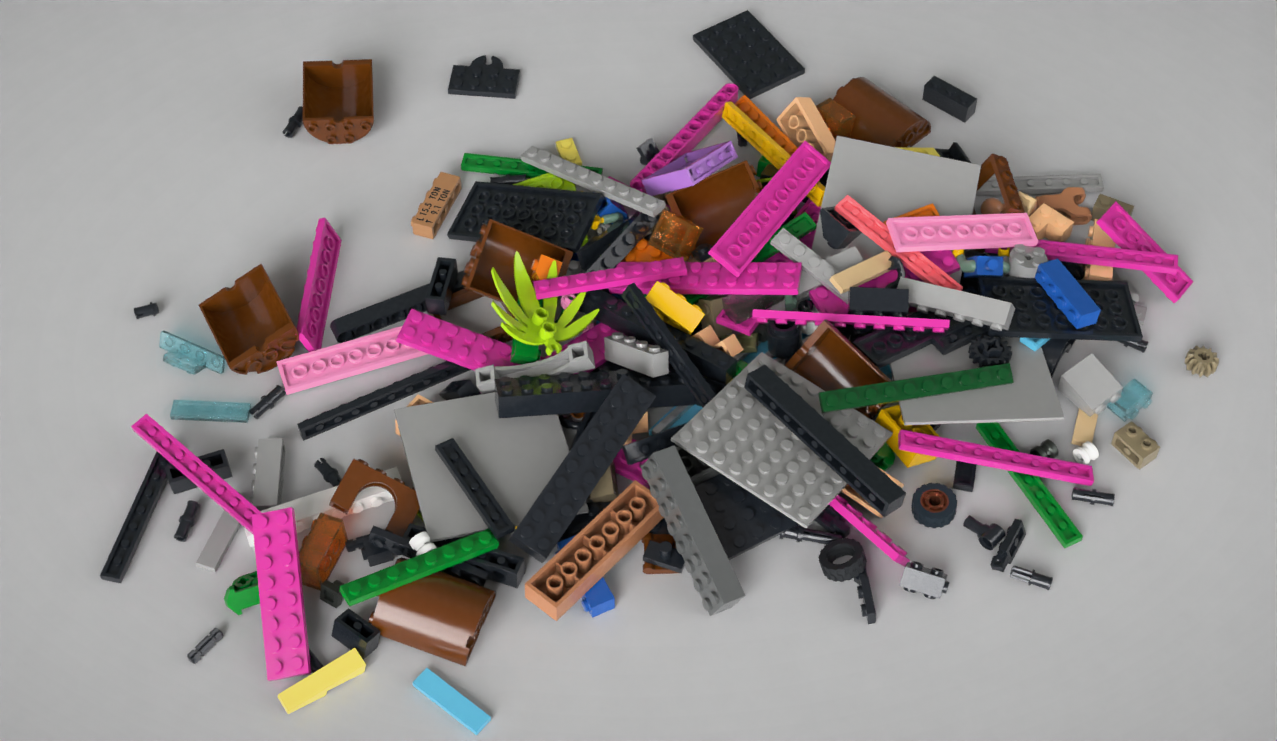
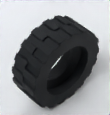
[818,538,867,582]

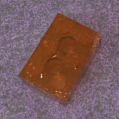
[299,513,348,591]

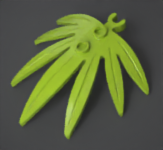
[491,251,599,356]

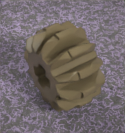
[1184,345,1219,378]

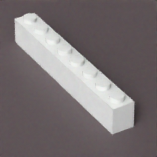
[244,467,402,547]

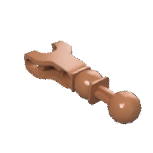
[981,187,1092,225]

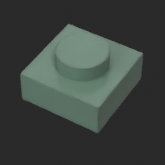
[785,295,797,311]

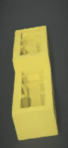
[278,648,366,714]

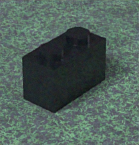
[331,608,381,659]

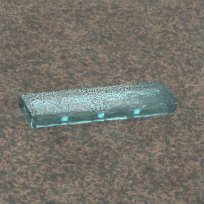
[170,400,251,423]

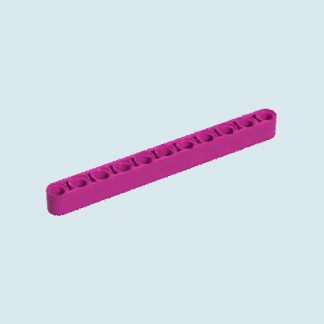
[630,83,738,194]

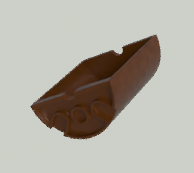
[303,59,374,144]
[823,77,931,147]
[665,160,763,258]
[461,219,573,303]
[199,264,299,375]
[785,319,891,420]
[369,557,496,667]

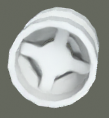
[409,532,436,556]

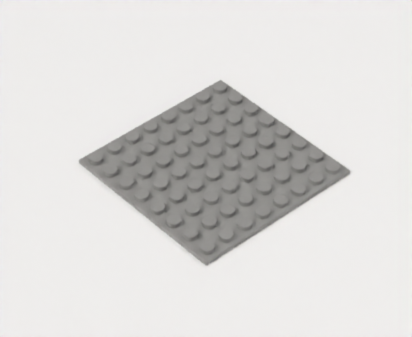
[812,136,981,284]
[890,312,1064,425]
[671,352,893,529]
[394,392,589,542]

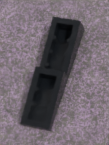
[576,219,629,269]

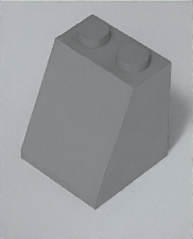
[1058,353,1123,417]

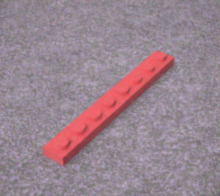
[834,195,963,291]

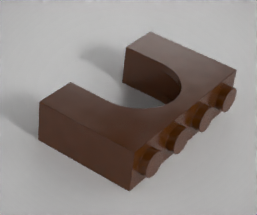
[329,459,420,537]

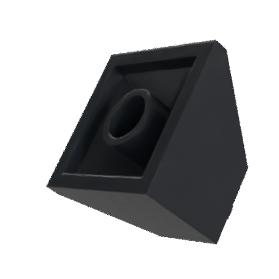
[820,206,862,249]

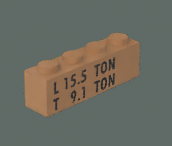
[411,172,462,239]

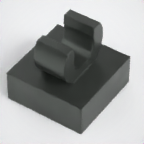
[320,580,344,608]

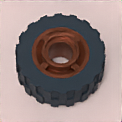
[911,483,957,528]

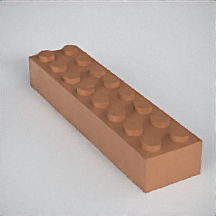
[525,480,664,621]

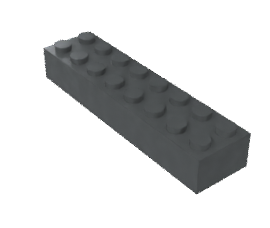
[641,445,746,616]

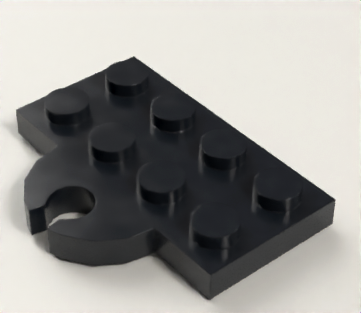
[448,55,520,99]

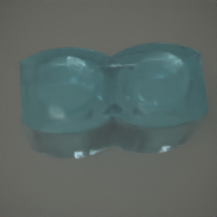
[1107,379,1153,422]

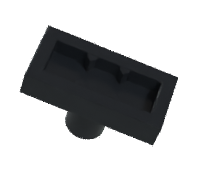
[636,138,660,165]
[643,540,685,574]

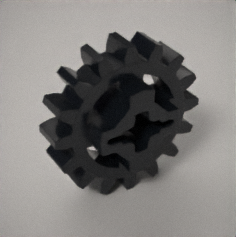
[968,335,1012,368]

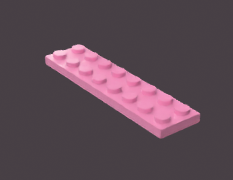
[886,213,1038,252]
[276,326,428,395]

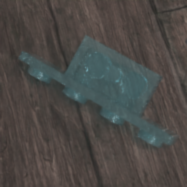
[159,330,225,375]

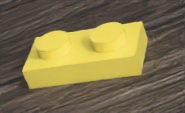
[555,138,582,166]

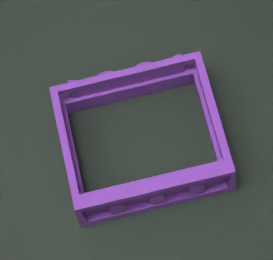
[641,141,738,196]

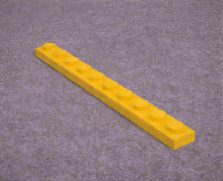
[722,102,825,207]

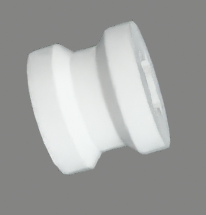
[1073,441,1099,465]

